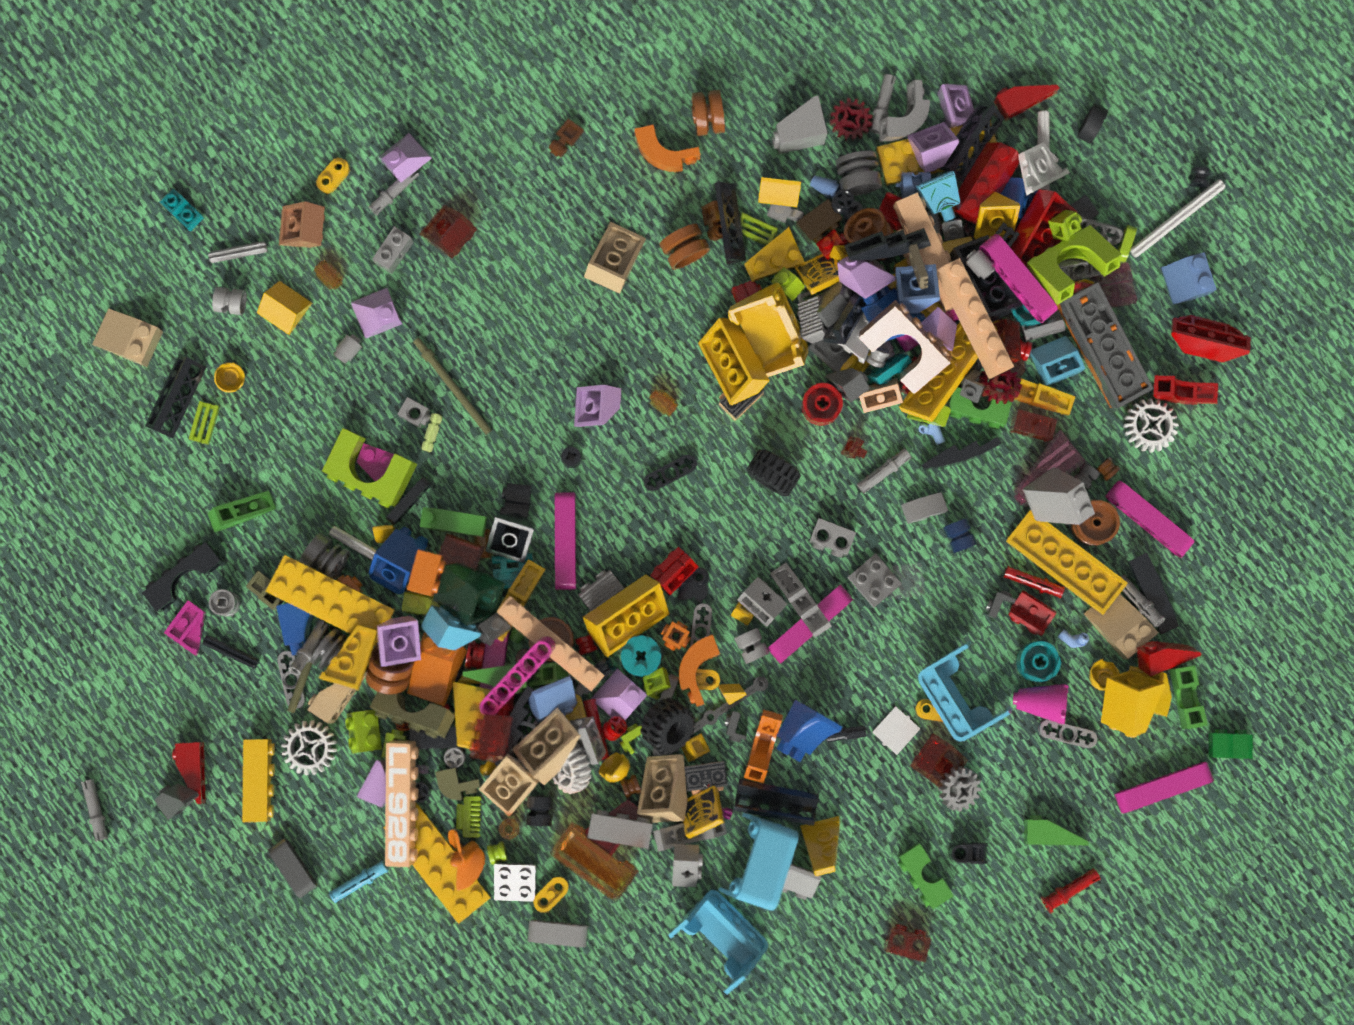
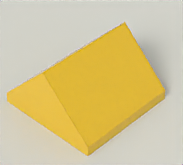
[758,177,801,207]
[974,192,1020,239]
[257,281,312,335]

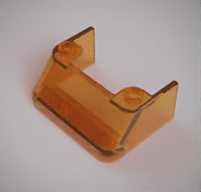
[550,822,639,902]

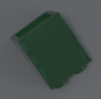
[433,562,505,626]

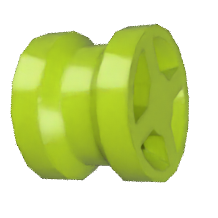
[487,841,508,865]

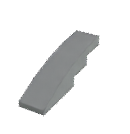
[770,563,831,637]

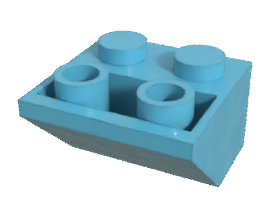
[1030,336,1086,386]
[421,605,481,650]

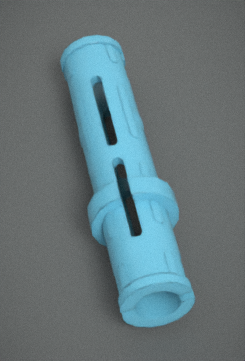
[329,860,388,903]

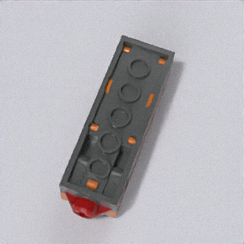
[1056,280,1154,408]

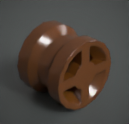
[1095,457,1121,481]
[620,774,641,798]

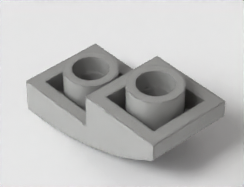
[901,492,948,524]

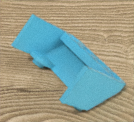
[918,640,1013,741]
[719,812,798,910]
[668,890,768,994]

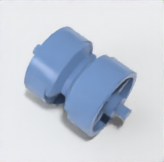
[896,172,931,198]

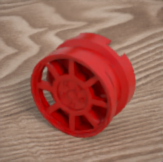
[465,641,486,670]

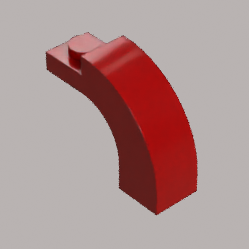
[1153,375,1219,405]

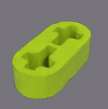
[1118,225,1137,263]

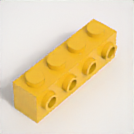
[242,739,275,822]

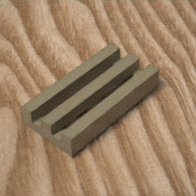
[909,244,928,289]

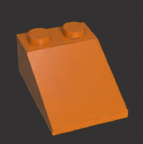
[407,550,446,597]
[407,632,467,706]

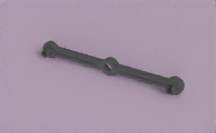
[653,676,768,756]

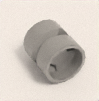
[212,286,247,315]
[209,589,241,617]
[734,628,769,664]

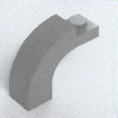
[879,80,930,141]
[654,818,727,851]

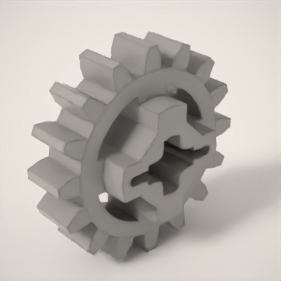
[938,766,982,812]

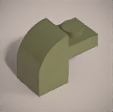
[245,571,284,611]
[435,768,482,800]

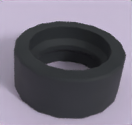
[1077,103,1108,144]

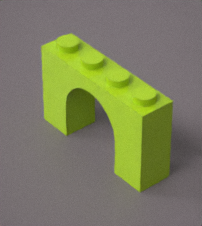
[1027,225,1122,305]
[322,428,417,508]

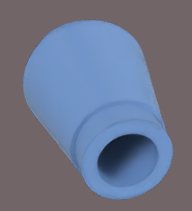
[810,175,840,199]

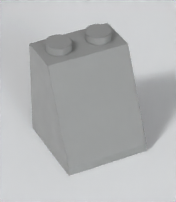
[772,96,827,154]
[1023,467,1095,525]

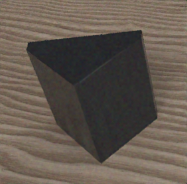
[485,512,535,563]

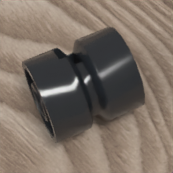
[526,796,554,826]

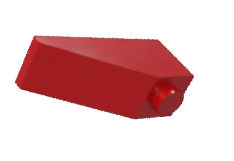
[994,85,1059,122]
[1137,641,1201,676]
[172,742,206,804]

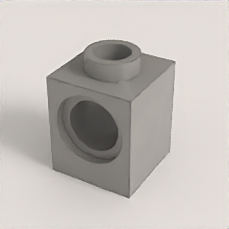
[397,397,431,429]

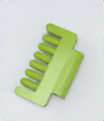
[456,796,481,838]

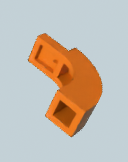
[634,125,700,172]
[679,635,720,707]
[744,710,783,783]

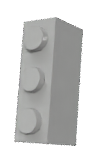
[588,810,653,849]

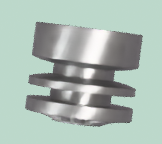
[835,151,882,196]
[299,533,350,580]
[310,628,347,670]

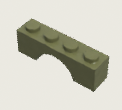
[370,692,455,738]

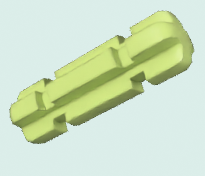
[421,413,442,452]

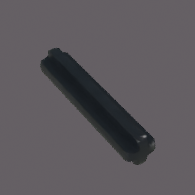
[202,635,260,669]

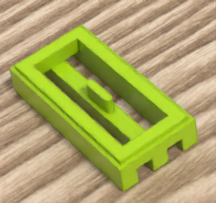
[740,212,778,246]
[189,401,220,445]

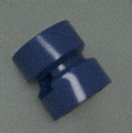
[943,518,978,554]

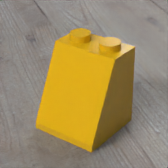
[1101,670,1165,737]

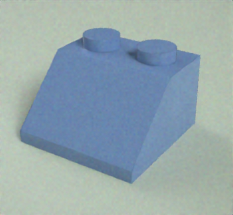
[1161,252,1217,305]
[895,264,940,314]
[528,676,577,723]

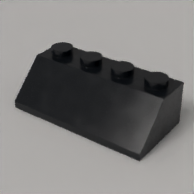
[949,235,1023,322]

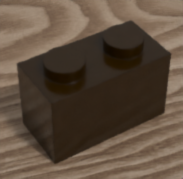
[795,199,842,245]

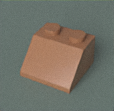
[279,201,325,248]

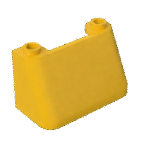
[728,283,809,377]

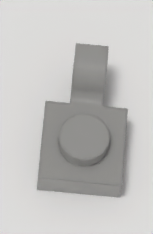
[767,204,803,223]

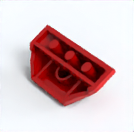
[1171,315,1251,362]

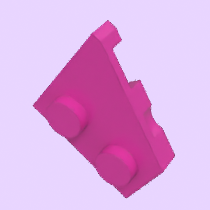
[356,443,394,481]
[164,600,206,656]

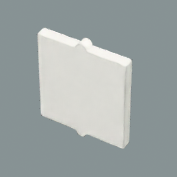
[872,706,920,755]

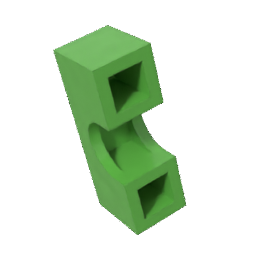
[947,387,1012,430]
[1169,665,1208,729]
[897,843,954,909]

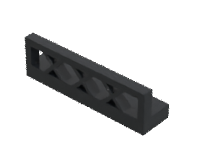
[939,102,1005,182]
[715,181,746,265]
[823,290,866,345]
[145,355,207,438]
[734,779,819,826]

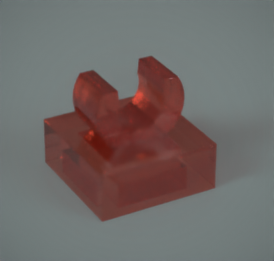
[841,437,868,459]

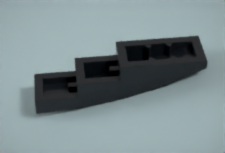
[845,228,931,261]
[919,437,1001,471]
[1128,553,1179,635]
[495,686,535,766]

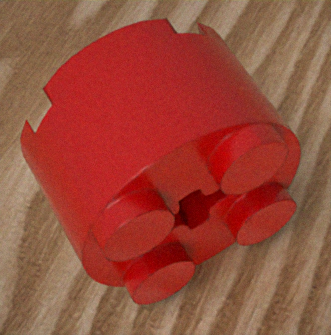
[801,383,843,426]

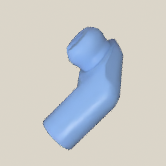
[918,422,945,445]
[1058,629,1089,648]

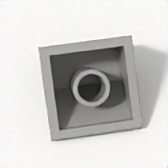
[782,864,822,900]

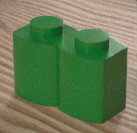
[1208,729,1253,759]

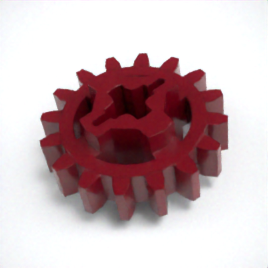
[830,98,873,142]
[978,369,1022,404]

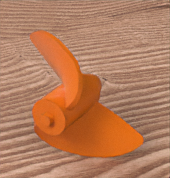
[448,829,485,890]

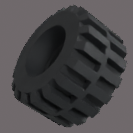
[746,449,801,497]
[640,698,695,754]

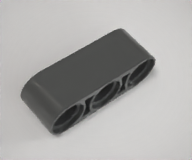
[268,838,318,898]

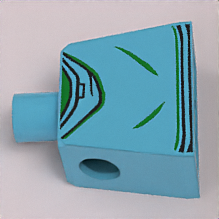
[915,171,960,222]

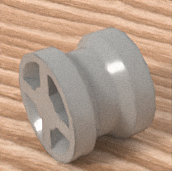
[866,346,890,368]
[444,748,466,768]

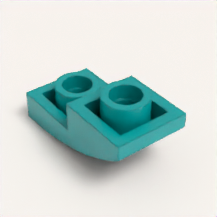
[160,188,204,232]

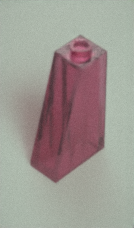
[1013,430,1085,507]

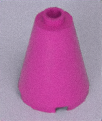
[1013,684,1069,725]

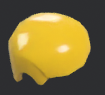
[214,362,245,393]
[1089,659,1120,691]
[599,752,630,782]

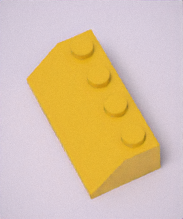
[698,317,770,405]
[583,575,669,657]

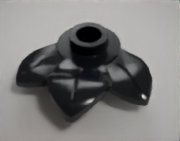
[678,567,710,603]

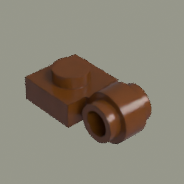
[549,118,584,158]
[701,201,723,241]

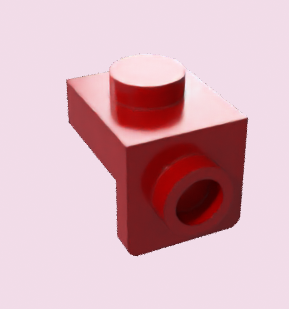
[816,229,849,260]

